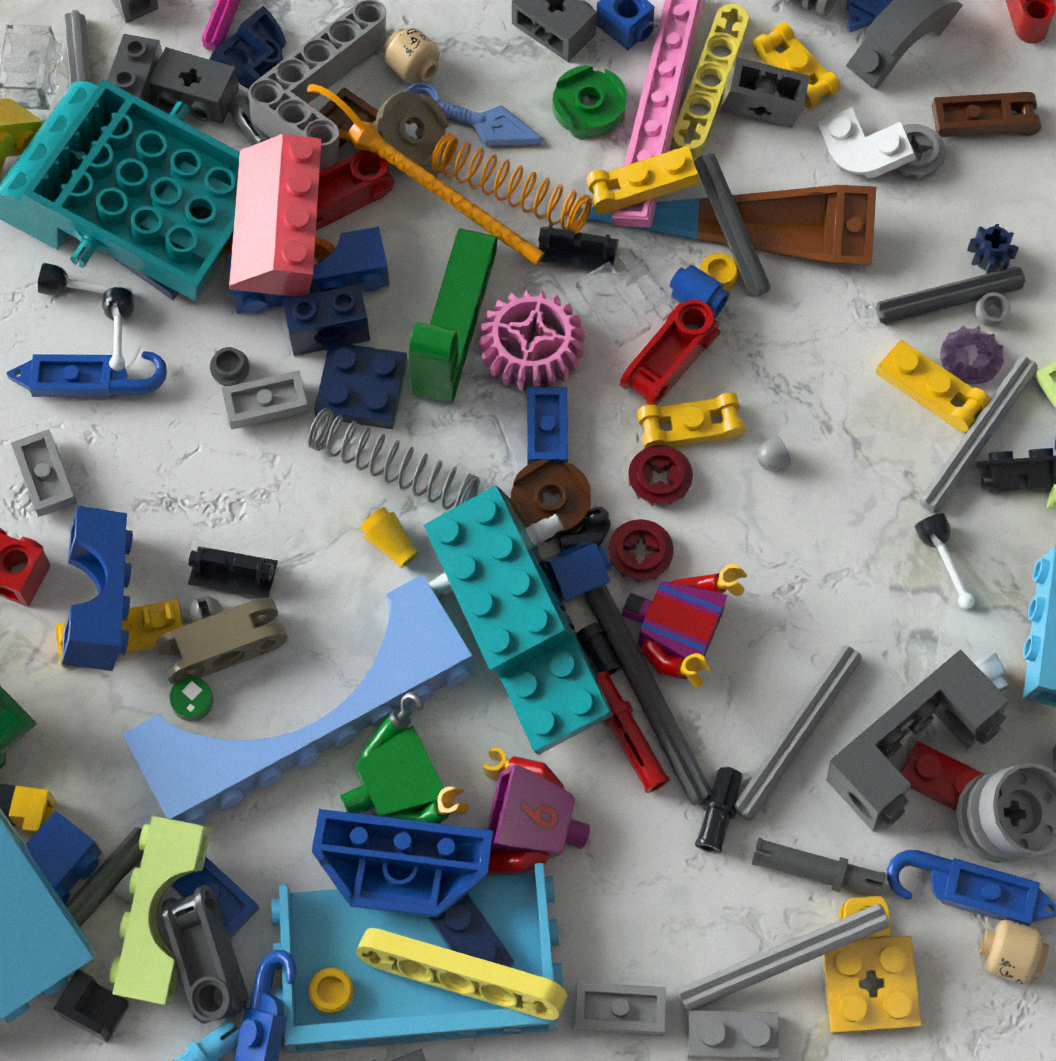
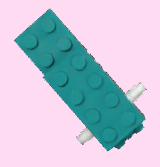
[423,485,614,755]

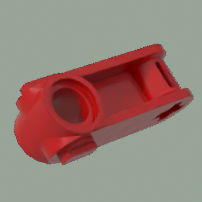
[316,150,395,231]
[620,300,721,405]

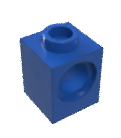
[596,0,655,50]
[542,541,611,601]

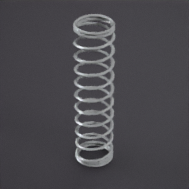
[307,408,480,510]

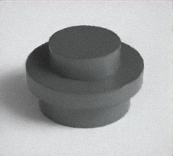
[210,347,250,386]

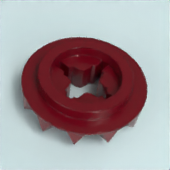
[628,445,693,507]
[608,519,674,583]

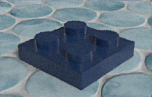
[314,342,408,429]

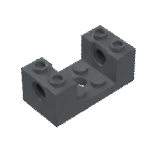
[826,649,1009,831]

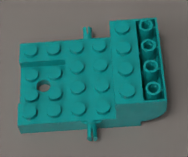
[0,79,240,301]

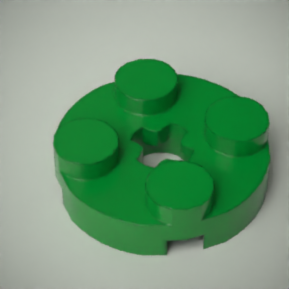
[552,65,627,140]

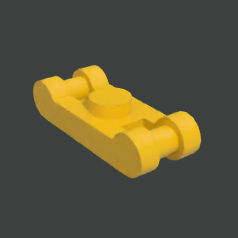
[752,22,841,109]
[637,393,746,449]

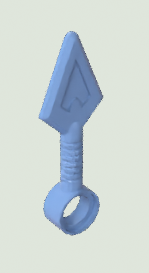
[406,83,543,146]

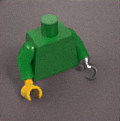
[340,692,469,824]

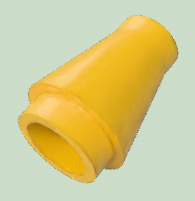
[360,507,419,568]

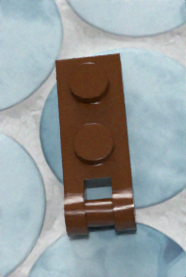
[932,92,1042,137]

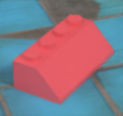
[229,134,321,297]

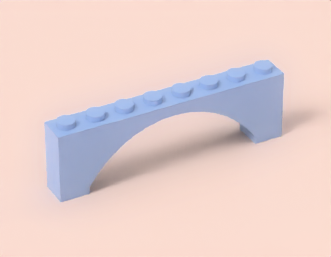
[122,574,473,825]

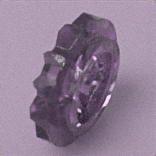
[940,325,1004,384]

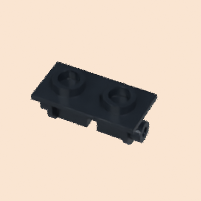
[538,224,619,274]
[977,448,1056,493]
[188,546,278,598]

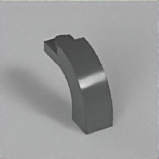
[846,0,963,89]

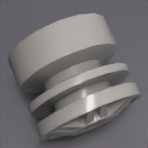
[956,763,1056,863]

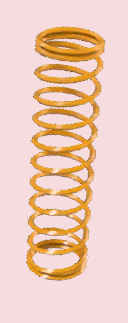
[431,133,592,234]

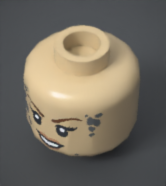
[385,28,440,84]
[979,920,1049,984]

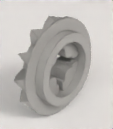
[893,124,946,180]

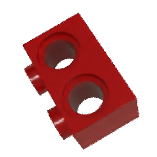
[0,528,51,608]

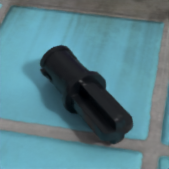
[695,767,743,854]

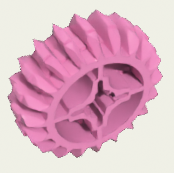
[479,289,585,392]

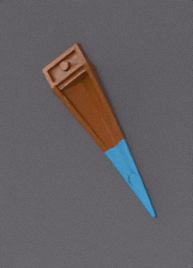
[567,185,877,266]

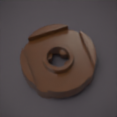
[511,459,591,542]

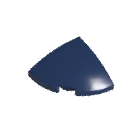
[209,6,286,89]

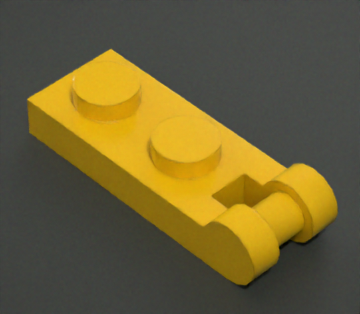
[586,145,700,214]
[876,339,991,432]

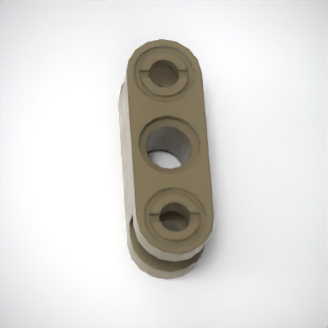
[155,598,288,684]

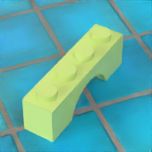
[109,816,212,1005]

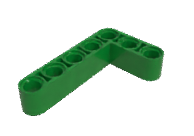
[409,228,498,404]

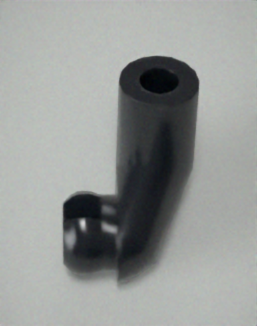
[558,507,611,552]

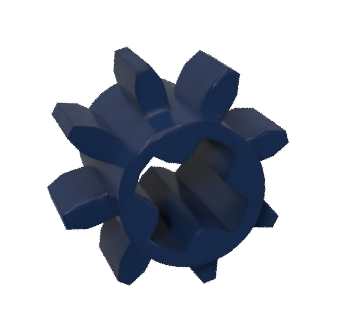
[967,224,1019,274]

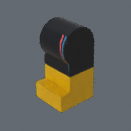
[0,783,56,839]

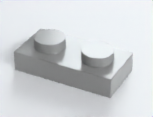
[221,371,309,430]
[11,429,77,517]
[574,982,666,1036]
[688,1010,779,1061]

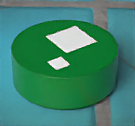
[169,677,214,721]

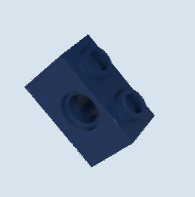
[282,284,370,356]

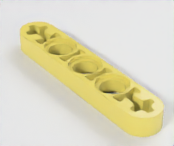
[672,4,749,159]
[356,928,567,1020]

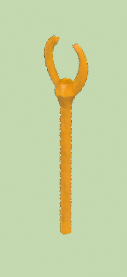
[307,84,544,265]

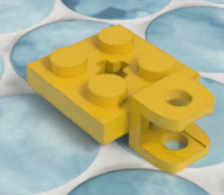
[822,896,922,1033]

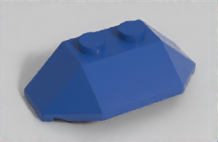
[312,809,493,918]

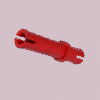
[595,671,670,793]

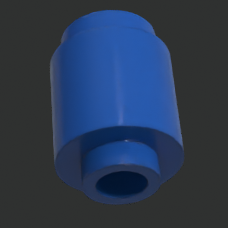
[669,265,730,319]

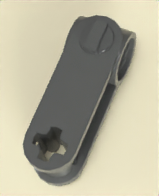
[162,884,249,1024]

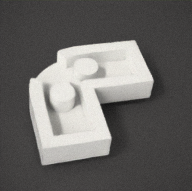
[818,107,916,178]

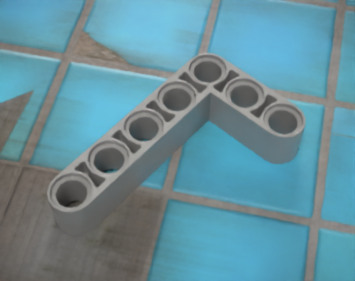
[249,0,387,171]

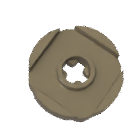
[373,91,448,167]

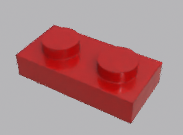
[901,741,984,811]

